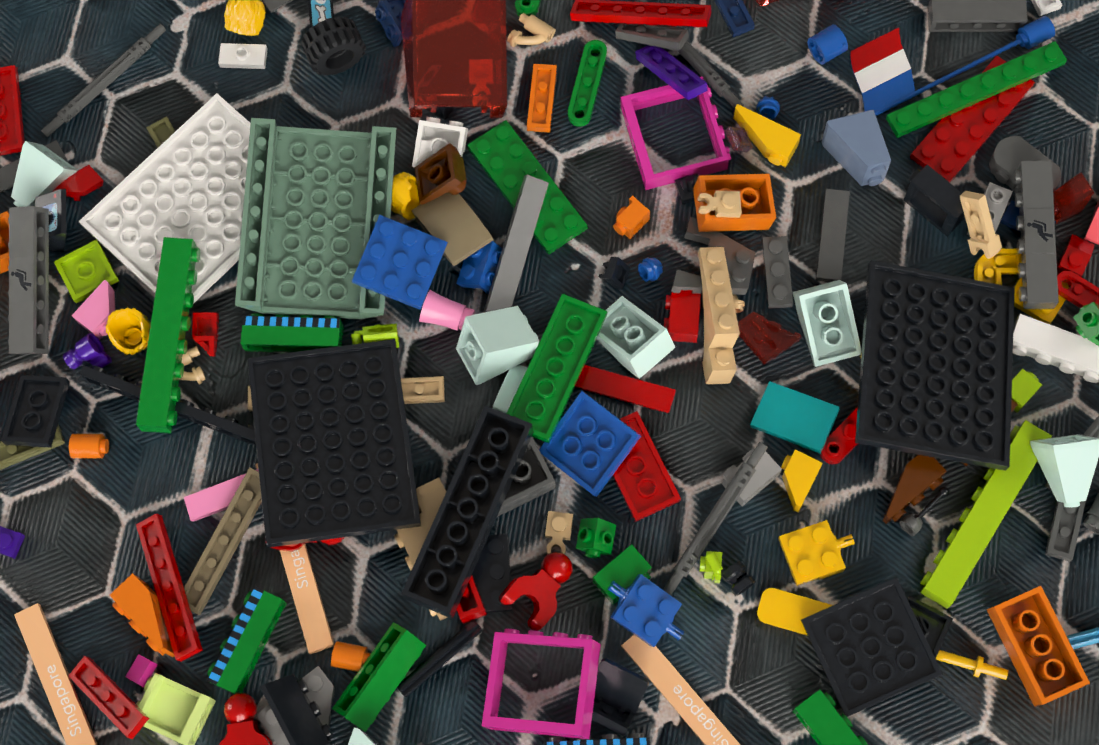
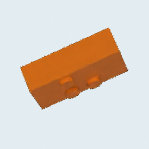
[987,586,1090,706]

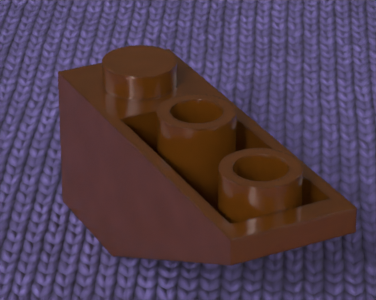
[883,455,946,524]

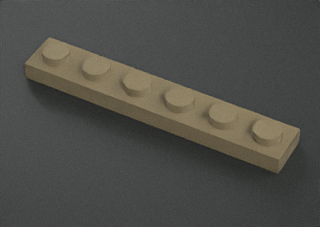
[184,467,262,615]

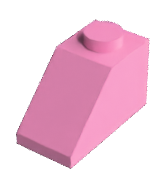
[72,280,115,340]

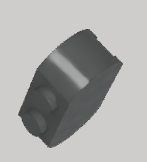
[989,136,1061,193]

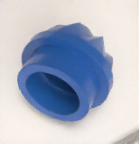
[756,96,780,120]
[638,258,663,282]

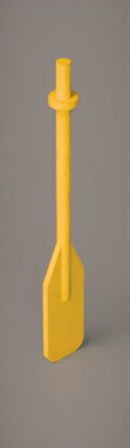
[757,588,1008,680]

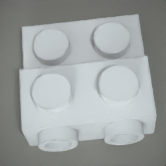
[412,117,468,167]

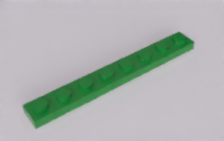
[886,41,1067,138]

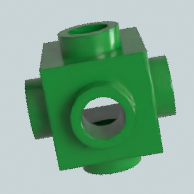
[1073,302,1099,346]
[576,518,616,558]

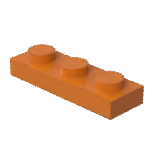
[527,64,557,133]

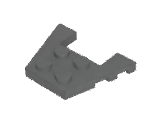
[671,216,756,295]

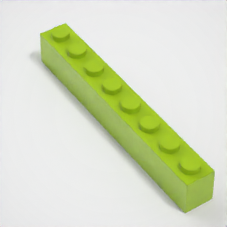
[920,420,1052,609]

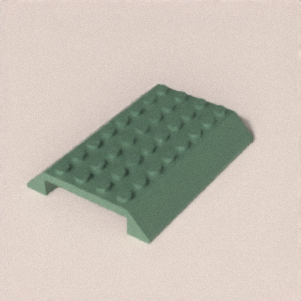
[235,118,396,319]

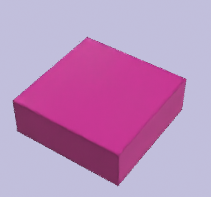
[125,654,158,687]

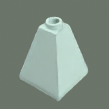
[11,141,78,207]
[1030,434,1099,507]

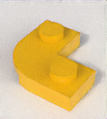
[974,249,1022,285]

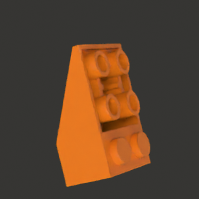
[110,573,174,657]

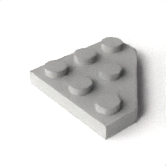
[256,666,335,745]

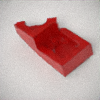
[52,165,103,201]
[192,312,219,357]

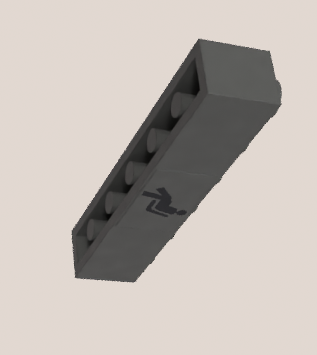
[1014,160,1059,309]
[8,206,49,355]

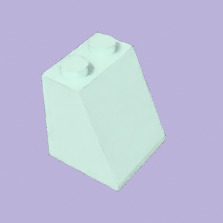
[456,306,539,385]

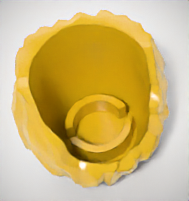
[224,0,266,36]
[391,172,420,220]
[106,307,151,355]

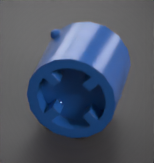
[807,24,848,65]

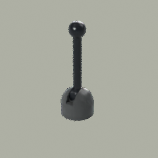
[899,487,949,536]

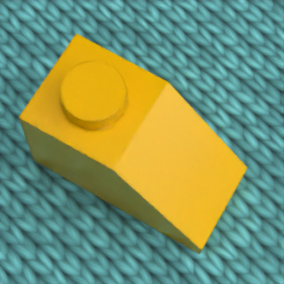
[781,450,823,512]

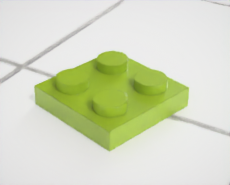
[54,239,119,304]

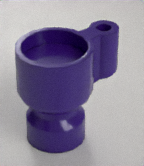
[63,333,112,370]

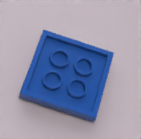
[352,215,448,310]
[539,391,641,497]

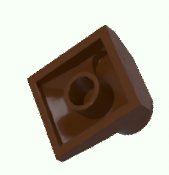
[414,143,467,205]

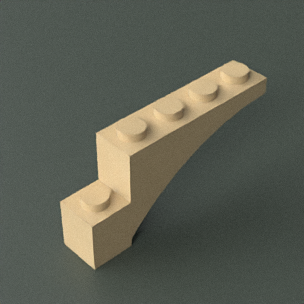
[698,247,740,384]
[394,478,448,621]

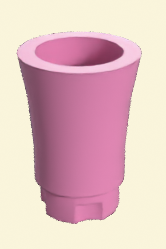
[419,290,475,331]

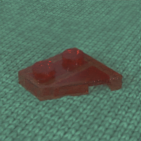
[738,312,802,365]

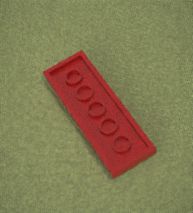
[910,56,1035,183]

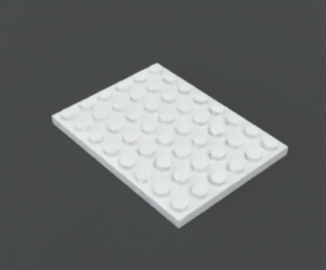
[79,93,250,303]

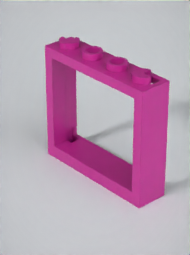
[620,77,731,190]
[482,629,601,739]

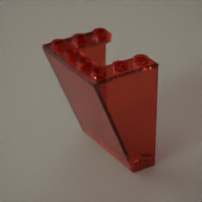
[401,0,507,118]

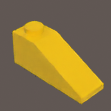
[734,104,801,168]

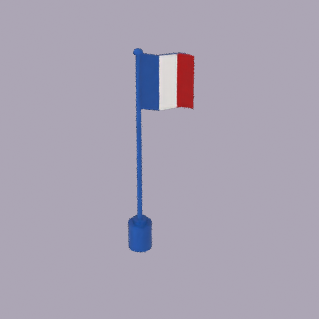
[850,16,1055,116]

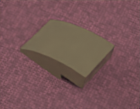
[411,192,493,266]

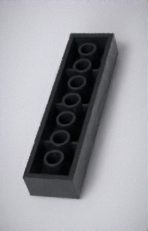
[401,406,534,619]

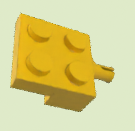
[778,520,855,586]

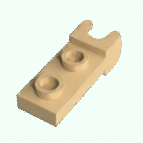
[960,191,1002,259]

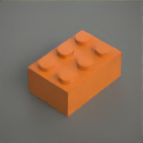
[693,174,776,232]

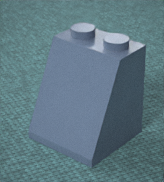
[821,110,891,186]

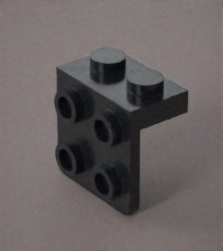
[592,658,649,736]

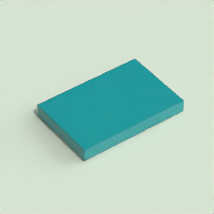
[750,381,840,454]

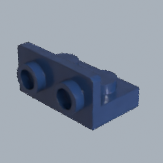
[375,0,425,47]

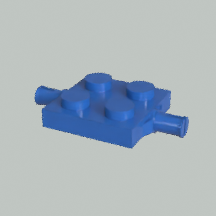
[607,574,684,647]

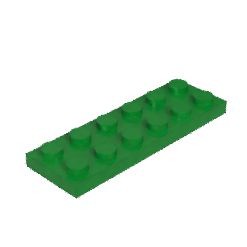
[467,120,588,255]
[506,294,607,443]

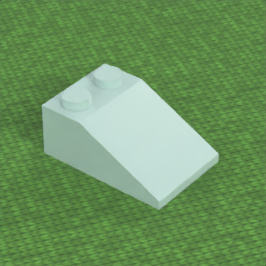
[793,280,862,367]
[597,296,675,379]

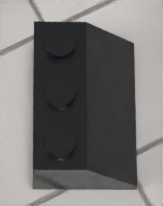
[260,674,334,745]

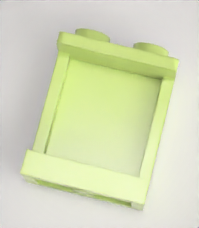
[136,673,216,745]

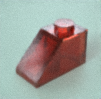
[1053,172,1094,224]

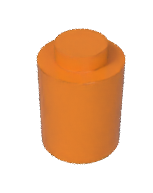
[69,434,109,458]
[331,641,371,672]

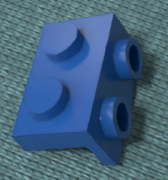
[456,241,502,294]

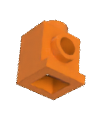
[613,196,650,239]

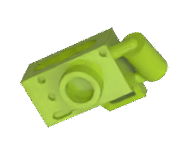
[351,323,399,348]
[699,551,723,583]

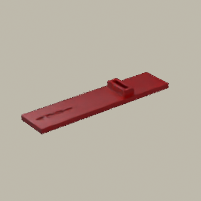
[575,365,676,413]

